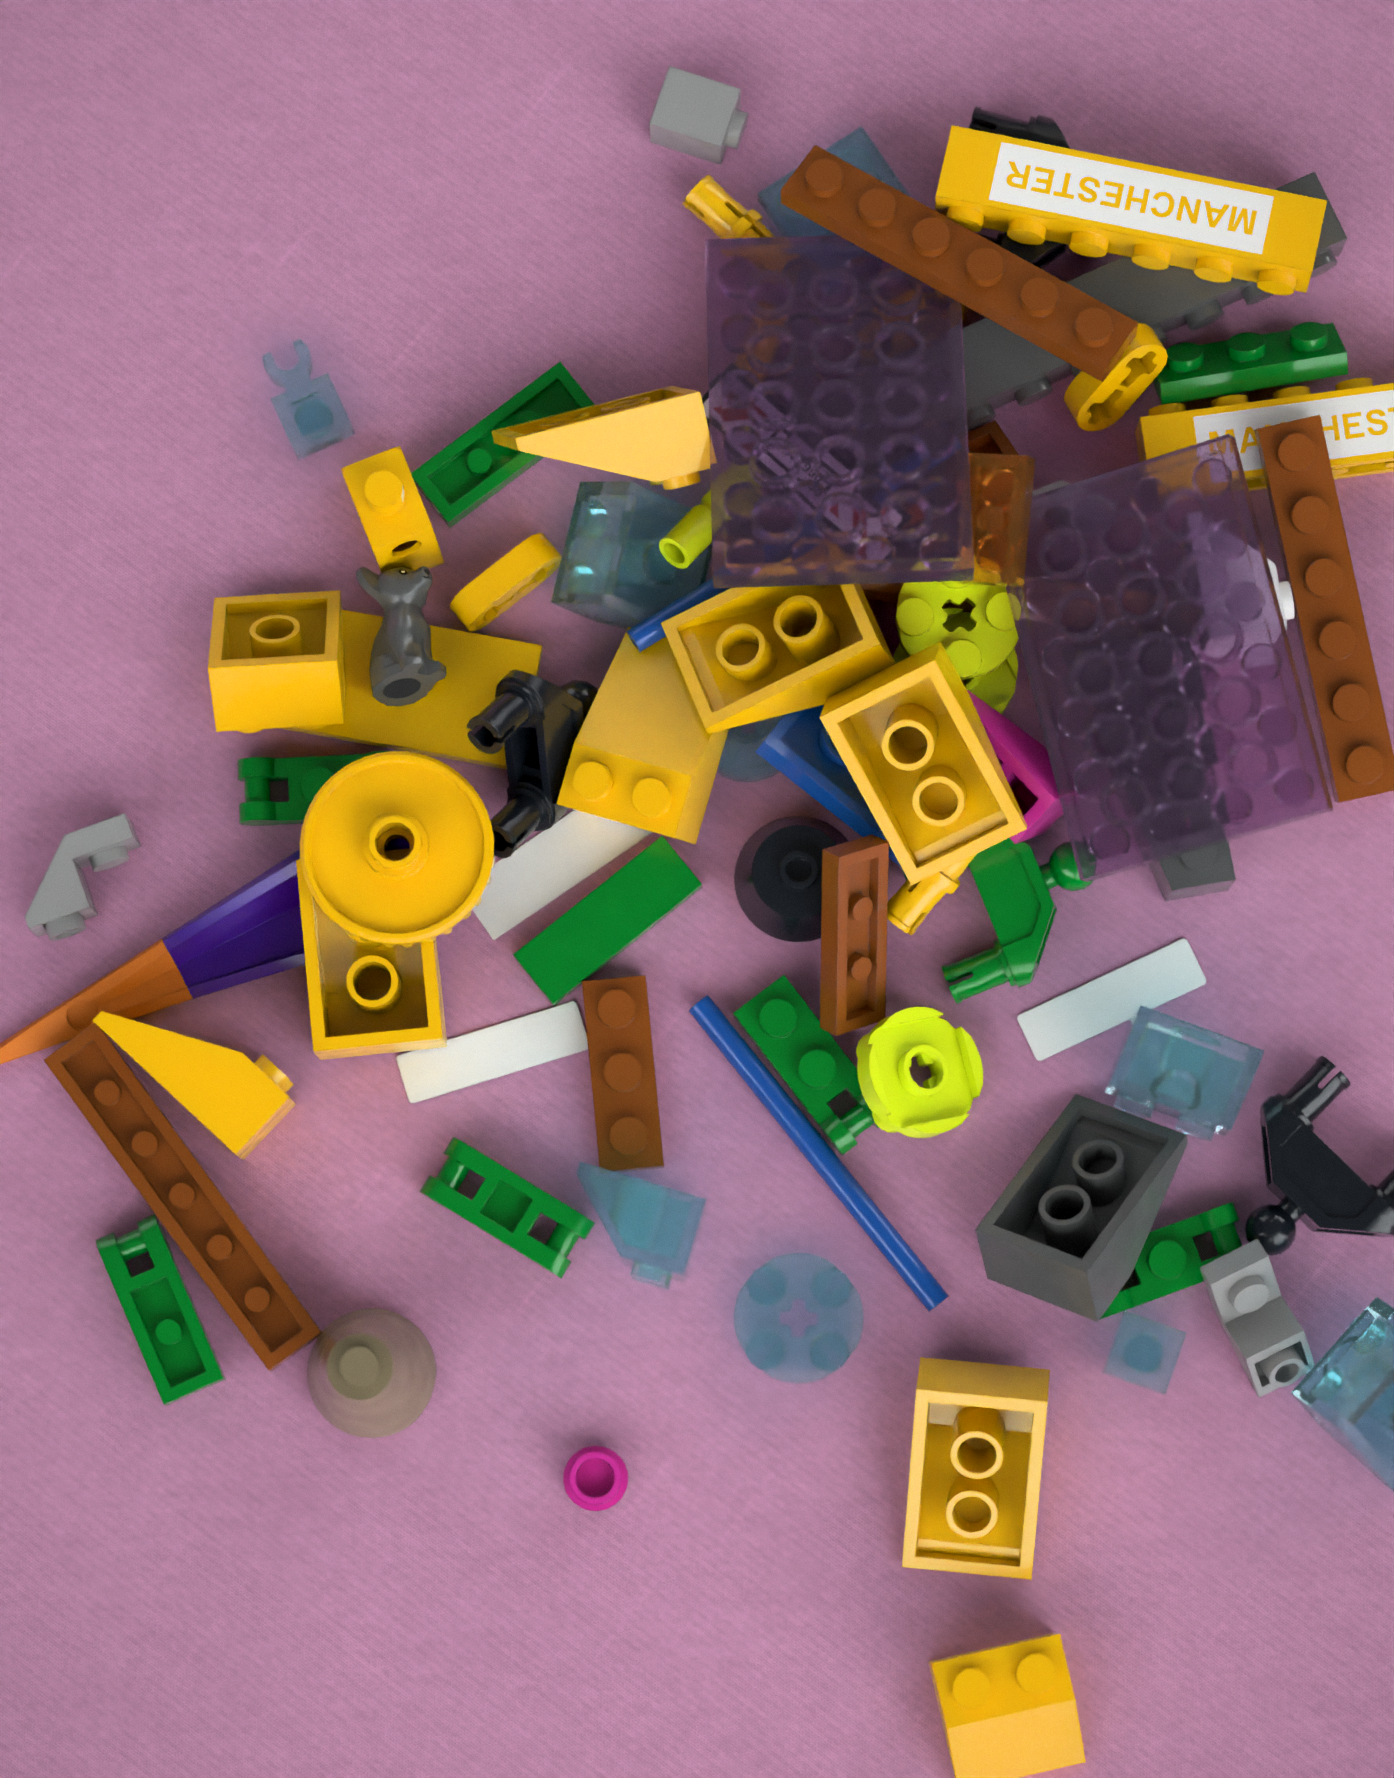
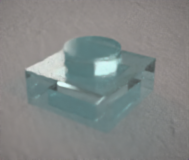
[1102,1311,1186,1395]

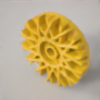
[300,751,495,948]

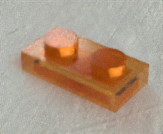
[954,453,1035,588]

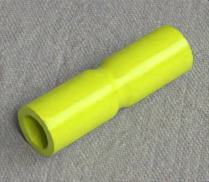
[659,462,763,569]

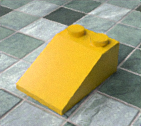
[491,385,717,490]
[661,538,895,733]
[556,627,729,845]
[820,641,1027,885]
[296,848,447,1060]
[92,1011,296,1160]
[902,1357,1050,1580]

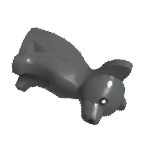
[356,566,446,706]

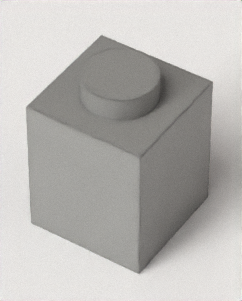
[649,66,749,165]

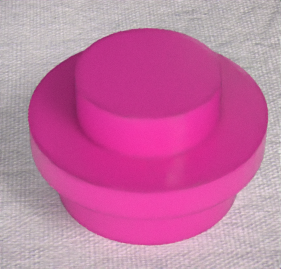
[563,1446,628,1511]

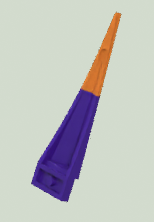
[0,838,410,1064]

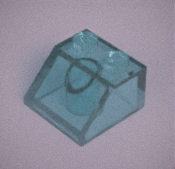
[550,481,716,638]
[1104,1005,1264,1141]
[577,1162,707,1290]
[1291,1297,1394,1492]

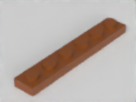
[780,145,1138,382]
[1254,415,1394,803]
[44,1023,323,1372]

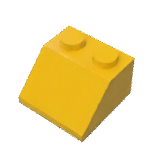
[208,590,346,733]
[928,1633,1086,1778]

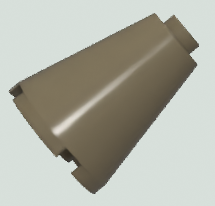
[307,1308,437,1438]

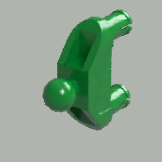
[901,838,1099,1004]

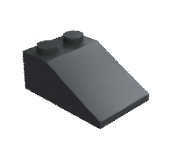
[975,1094,1188,1322]

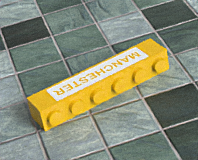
[935,125,1327,295]
[1135,378,1394,505]

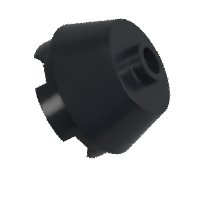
[734,816,848,942]

